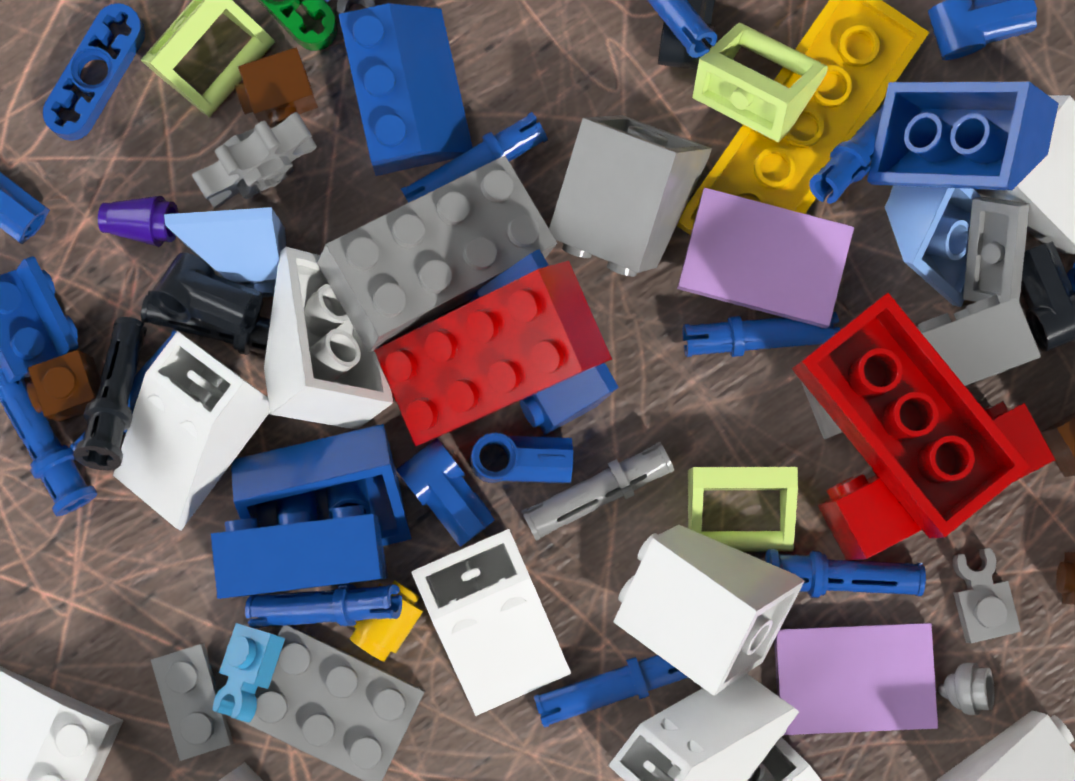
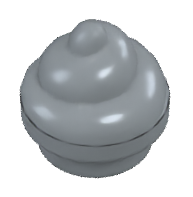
[938,663,995,715]

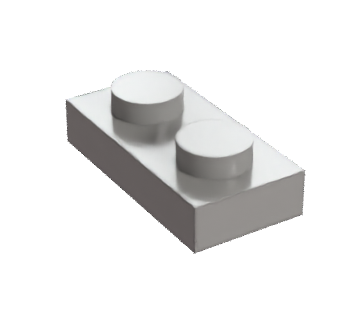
[963,196,1029,304]
[151,643,234,761]

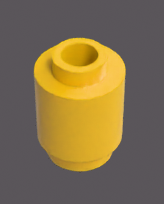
[350,580,423,662]

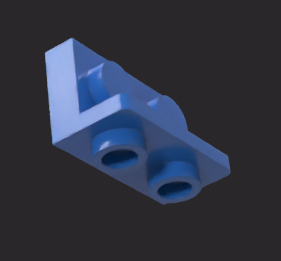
[0,256,79,384]

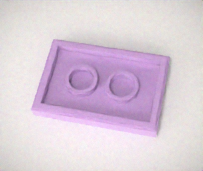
[677,187,854,328]
[774,623,938,735]

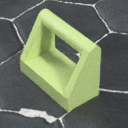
[141,0,275,118]
[692,22,828,143]
[688,467,798,552]

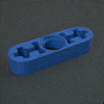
[43,3,145,141]

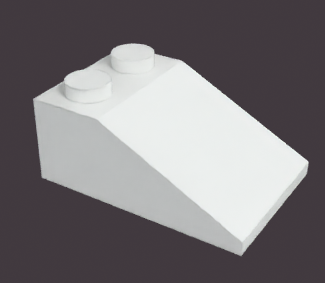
[264,247,393,430]
[0,666,123,781]

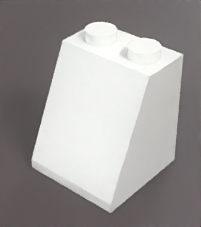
[974,95,1075,254]
[613,525,805,696]
[935,710,1075,781]

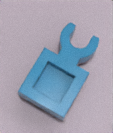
[213,623,285,723]

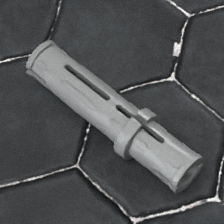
[522,442,675,541]

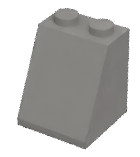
[549,115,712,277]

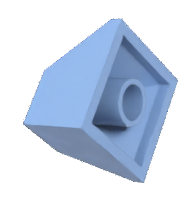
[885,186,981,307]
[164,207,286,298]

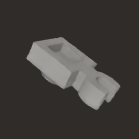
[952,547,1021,643]

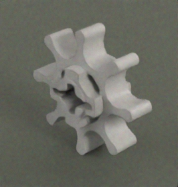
[192,112,317,209]

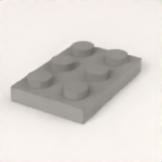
[240,625,426,781]

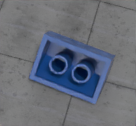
[339,3,473,176]
[867,82,1059,191]
[470,249,619,435]
[231,424,412,546]
[211,505,388,599]

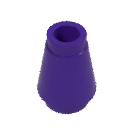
[98,196,179,247]

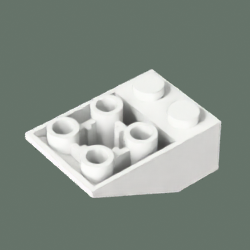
[113,331,270,531]
[411,529,571,716]
[608,674,799,781]

